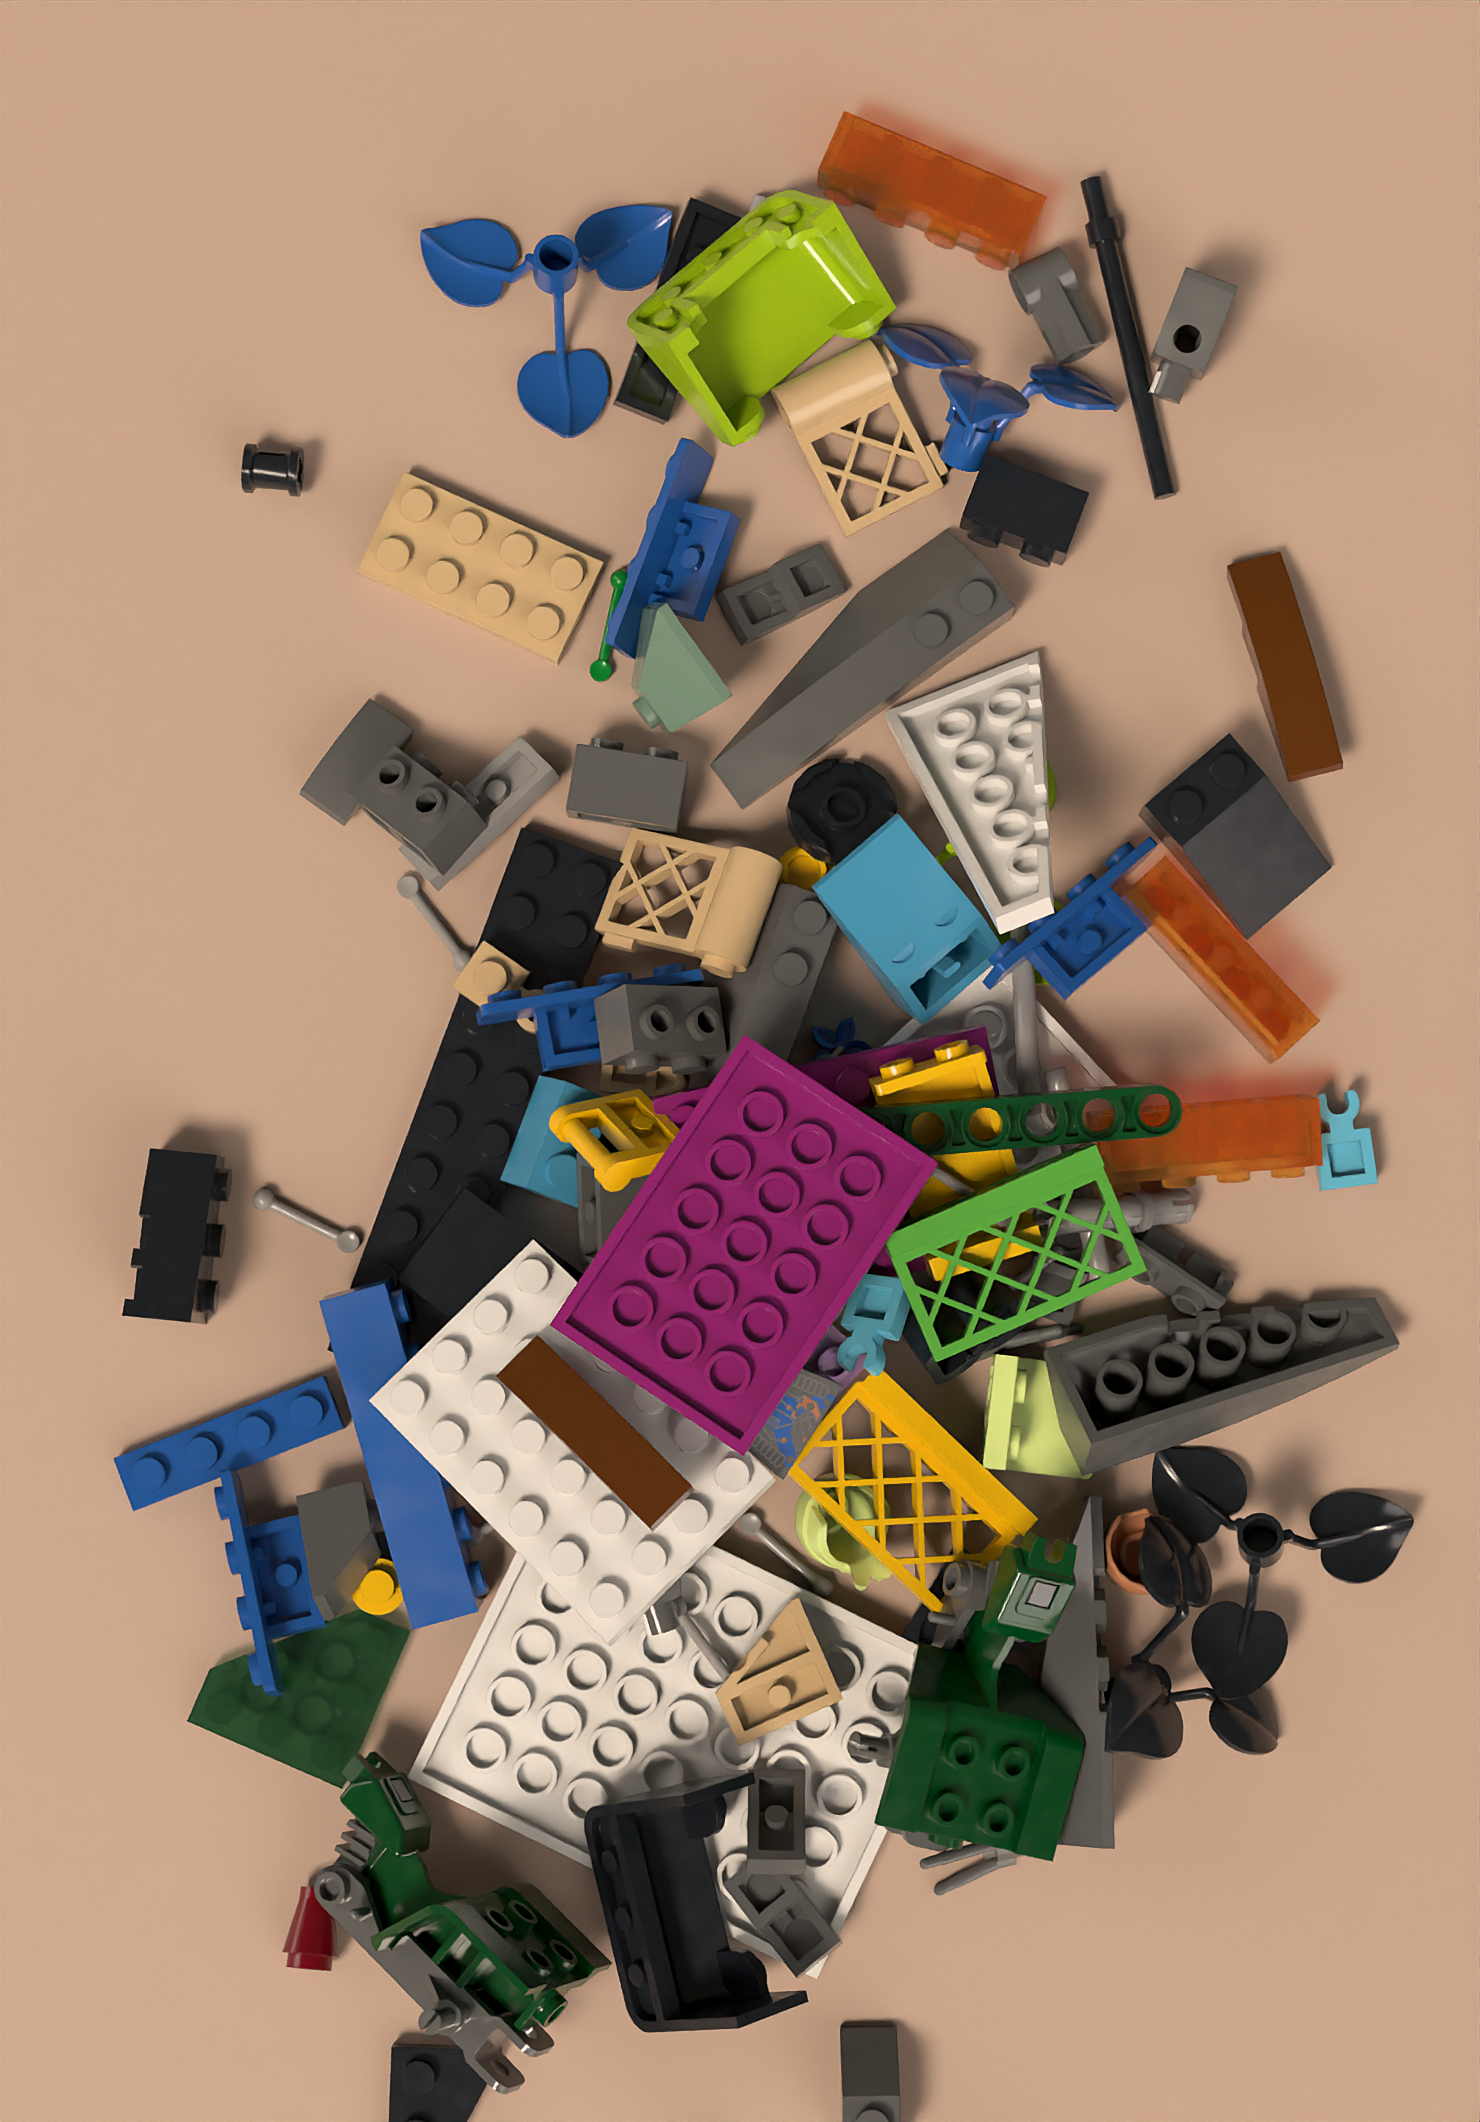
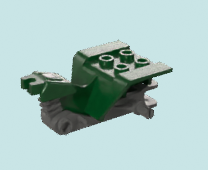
[848,1531,1084,1862]
[314,1751,612,2094]

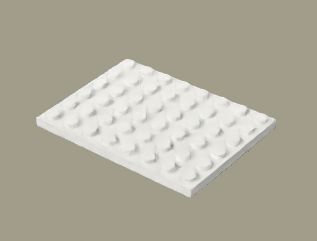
[407,1544,918,1979]

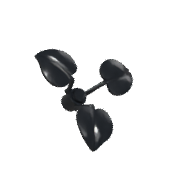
[1152,1448,1414,1701]
[1103,1516,1278,1760]

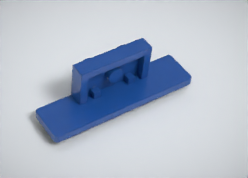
[605,437,741,660]
[982,836,1158,1000]
[476,963,704,1072]
[214,1468,328,1697]

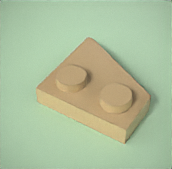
[715,1597,843,1746]

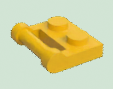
[549,1089,680,1192]

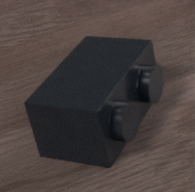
[959,454,1089,567]

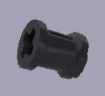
[241,443,304,497]

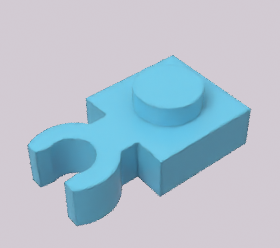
[1311,1090,1378,1191]
[837,1274,911,1376]

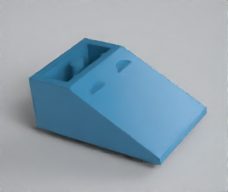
[812,814,1002,1025]
[500,1075,617,1209]

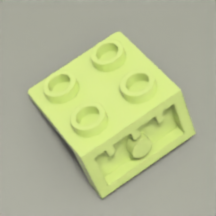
[979,1354,1092,1479]

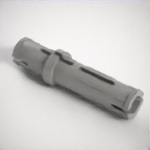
[1033,1188,1194,1238]

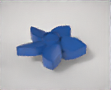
[812,1017,872,1062]

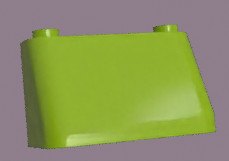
[627,190,897,447]

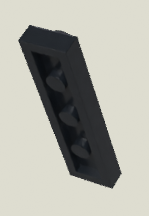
[613,197,741,425]

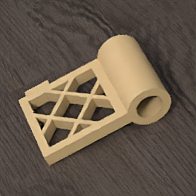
[771,339,948,538]
[595,828,783,978]

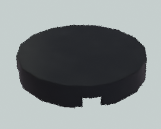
[786,759,898,866]

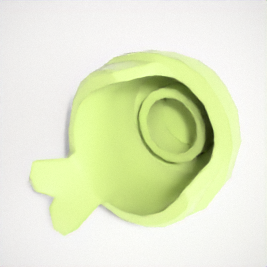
[794,1472,891,1591]

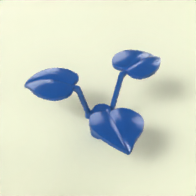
[420,205,672,438]
[877,324,1119,472]

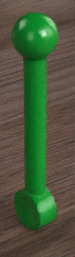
[590,569,627,683]

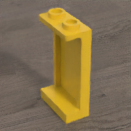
[869,1040,1043,1282]

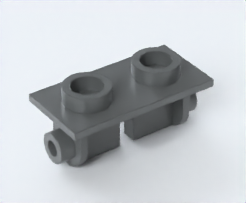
[1113,1225,1234,1317]

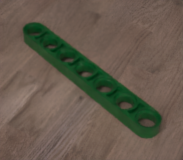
[855,1083,1183,1156]

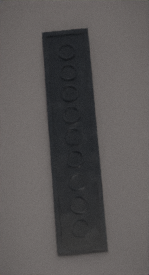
[327,827,624,1352]

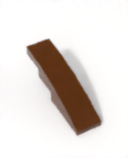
[1227,552,1343,782]
[496,1335,695,1532]

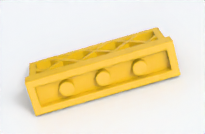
[787,1368,1038,1612]

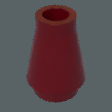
[282,1886,339,1971]

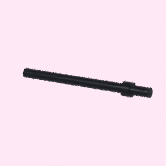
[1080,176,1176,500]

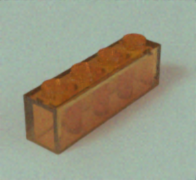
[817,111,1047,271]
[1120,856,1320,1065]
[1086,1093,1323,1193]

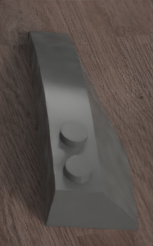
[710,529,1015,810]
[688,883,838,1089]
[1044,1297,1400,1476]
[1037,1495,1115,1849]

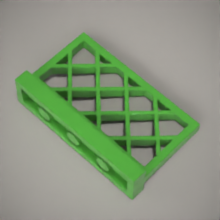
[884,1143,1147,1362]

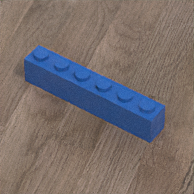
[319,1278,489,1630]

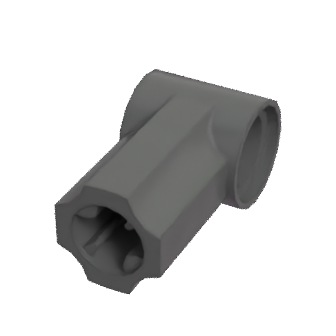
[1008,246,1102,366]

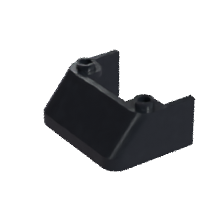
[584,1772,809,2033]

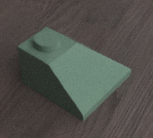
[631,602,733,733]

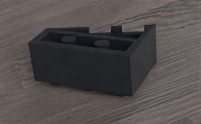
[122,1148,232,1324]

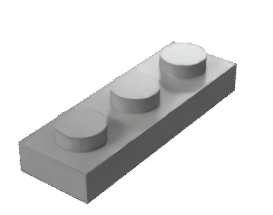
[398,736,560,892]

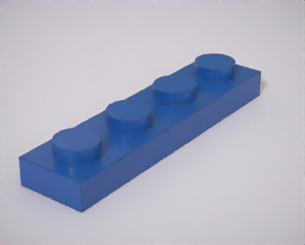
[114,1376,346,1511]

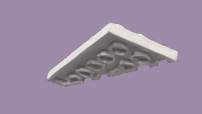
[884,651,1054,934]

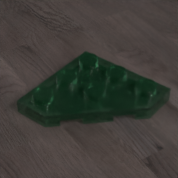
[187,1608,412,1789]

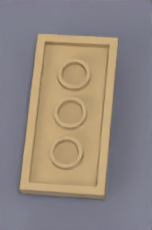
[357,472,604,665]

